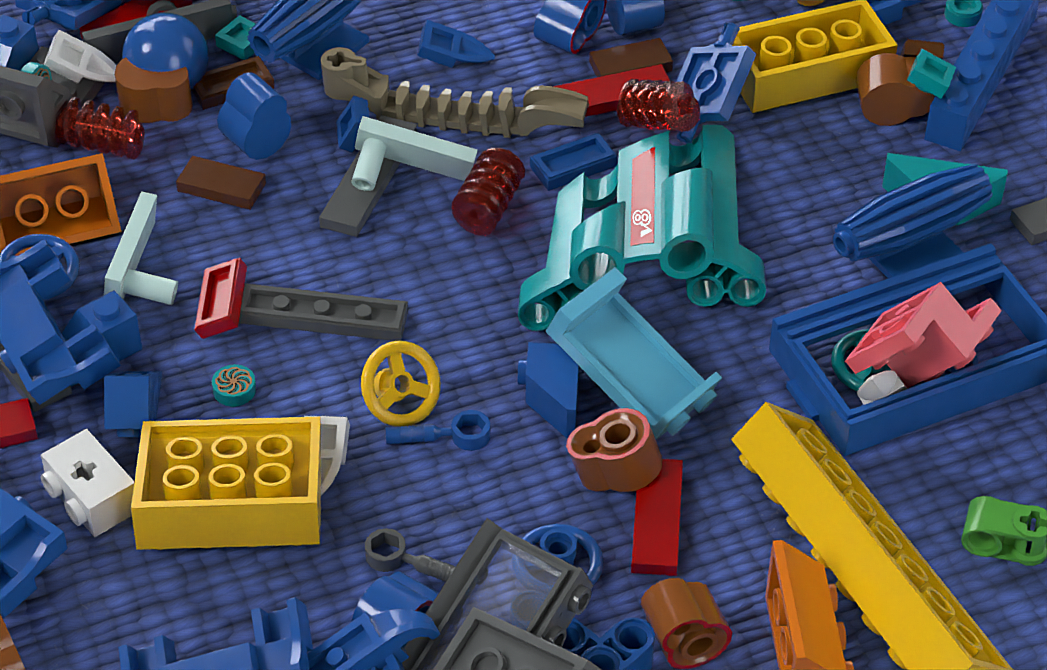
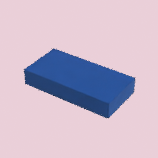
[530,132,618,191]

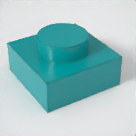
[215,15,256,60]
[907,49,956,99]

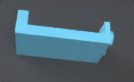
[545,267,722,440]

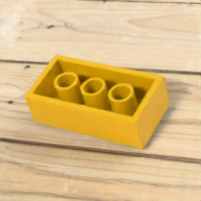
[732,0,898,113]

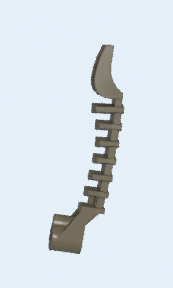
[321,47,589,138]

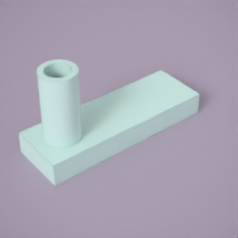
[351,116,477,191]
[104,191,178,305]

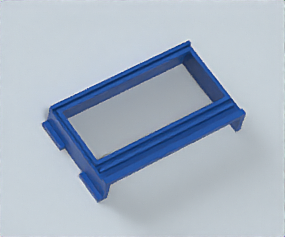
[769,243,1047,456]

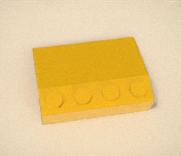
[131,416,321,550]

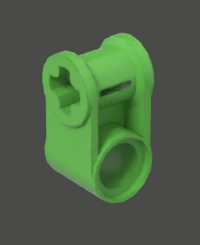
[961,496,1047,566]

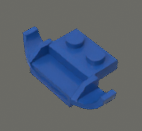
[308,609,441,670]

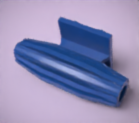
[247,0,369,80]
[833,164,993,278]

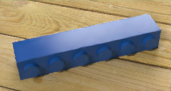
[924,0,1039,152]

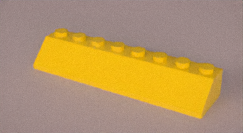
[731,402,1013,670]

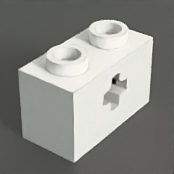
[41,429,134,537]

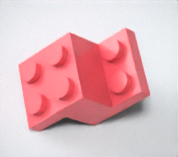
[845,282,1002,388]

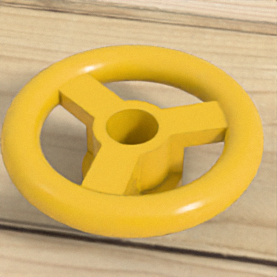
[361,341,441,427]

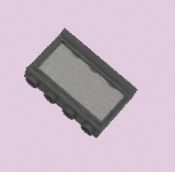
[402,518,593,670]

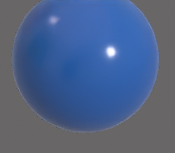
[122,13,209,91]

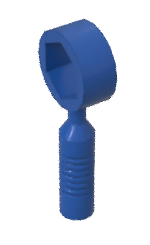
[385,410,491,451]

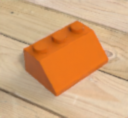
[0,153,122,256]
[765,540,854,670]

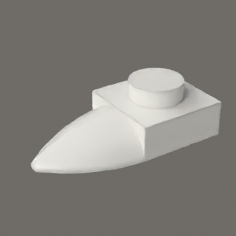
[44,30,116,83]
[857,370,907,404]
[304,416,350,495]

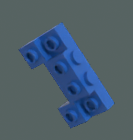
[0,239,121,405]
[0,486,68,619]
[118,597,313,670]

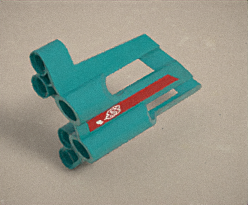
[518,125,766,331]

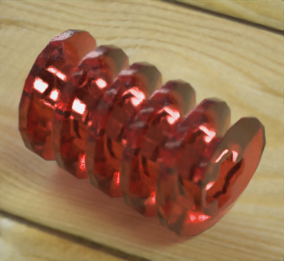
[617,79,700,132]
[55,97,145,160]
[451,148,526,236]

